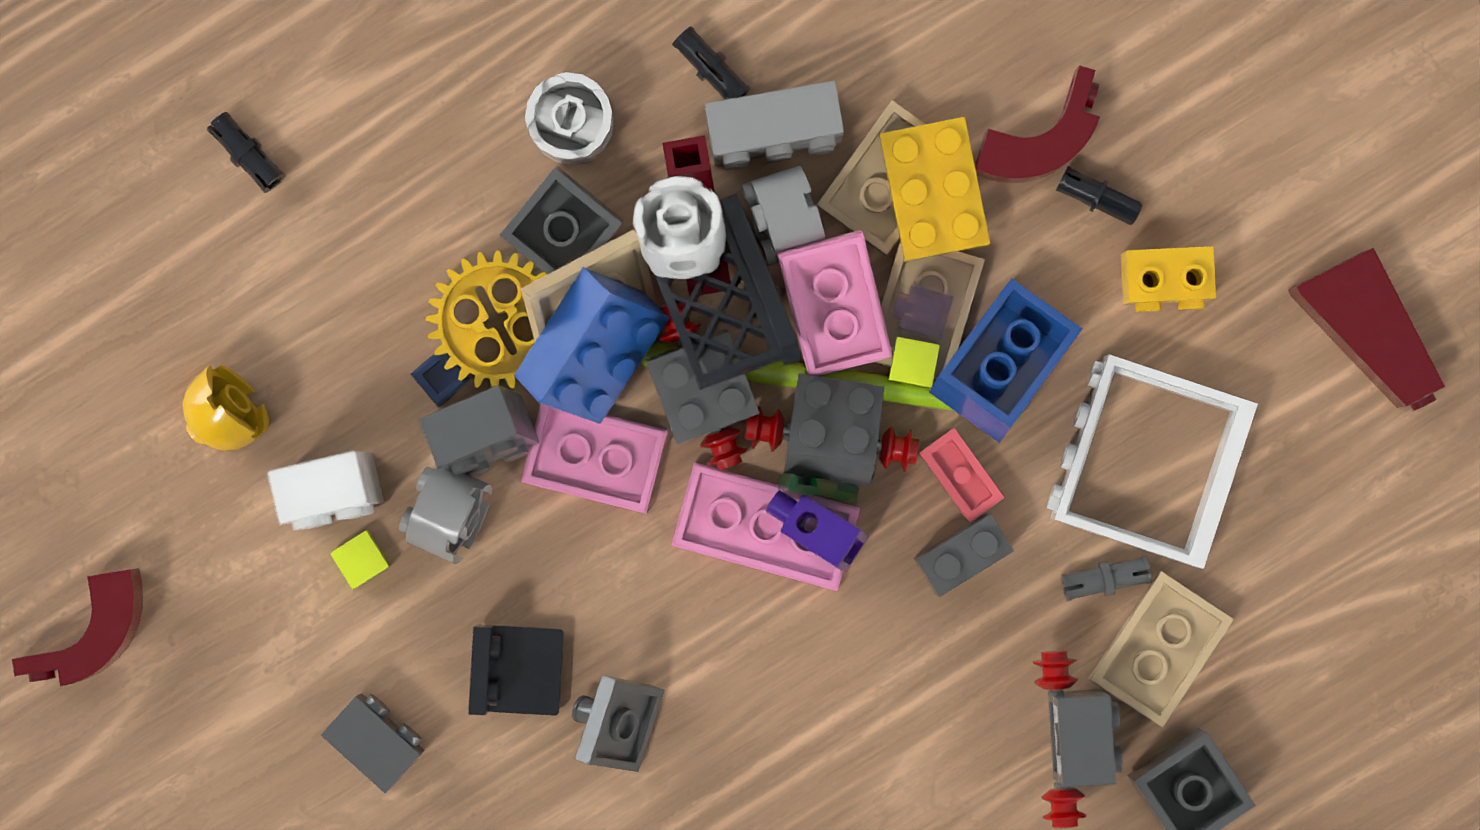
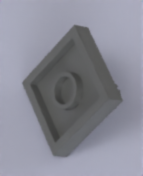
[572,675,665,772]

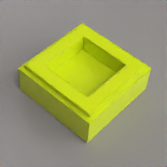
[888,337,940,388]
[330,530,391,590]

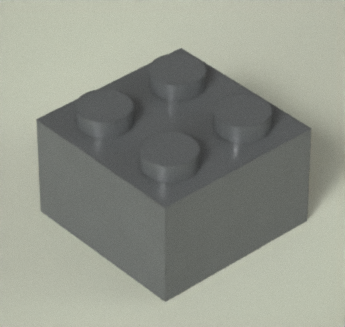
[500,166,624,274]
[419,385,539,477]
[1127,728,1256,830]

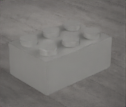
[705,81,844,170]

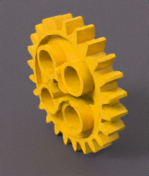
[426,250,548,389]

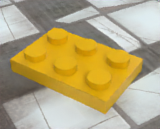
[879,117,990,262]

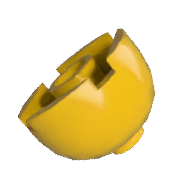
[182,365,270,452]

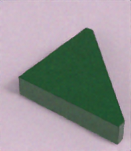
[778,473,859,502]

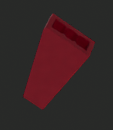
[1288,248,1445,411]

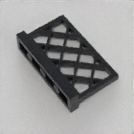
[654,194,801,390]

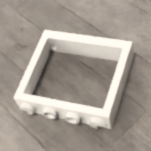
[1047,355,1258,569]

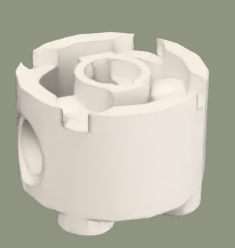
[525,72,614,165]
[633,177,726,279]

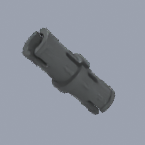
[1061,556,1152,601]

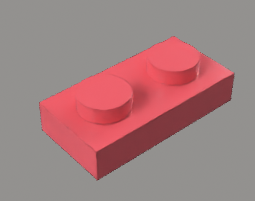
[918,428,1005,523]

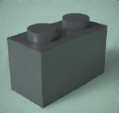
[914,514,1014,597]
[321,693,425,793]

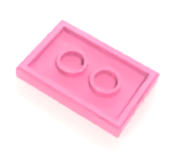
[777,230,893,376]
[521,404,668,514]

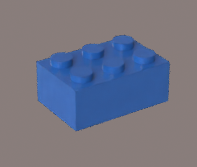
[514,267,670,424]
[929,278,1082,443]

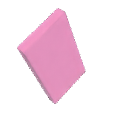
[671,462,860,591]

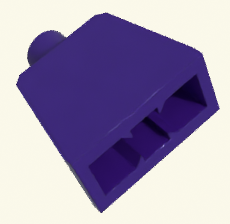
[766,490,869,573]

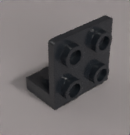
[468,624,564,716]

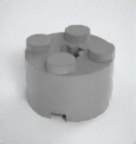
[741,166,825,266]
[399,467,492,564]

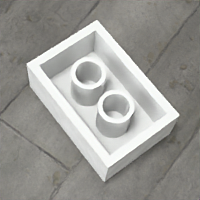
[267,451,384,530]

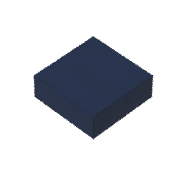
[411,353,472,407]

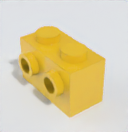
[1121,246,1216,313]

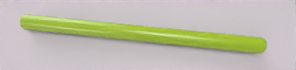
[642,342,1024,419]

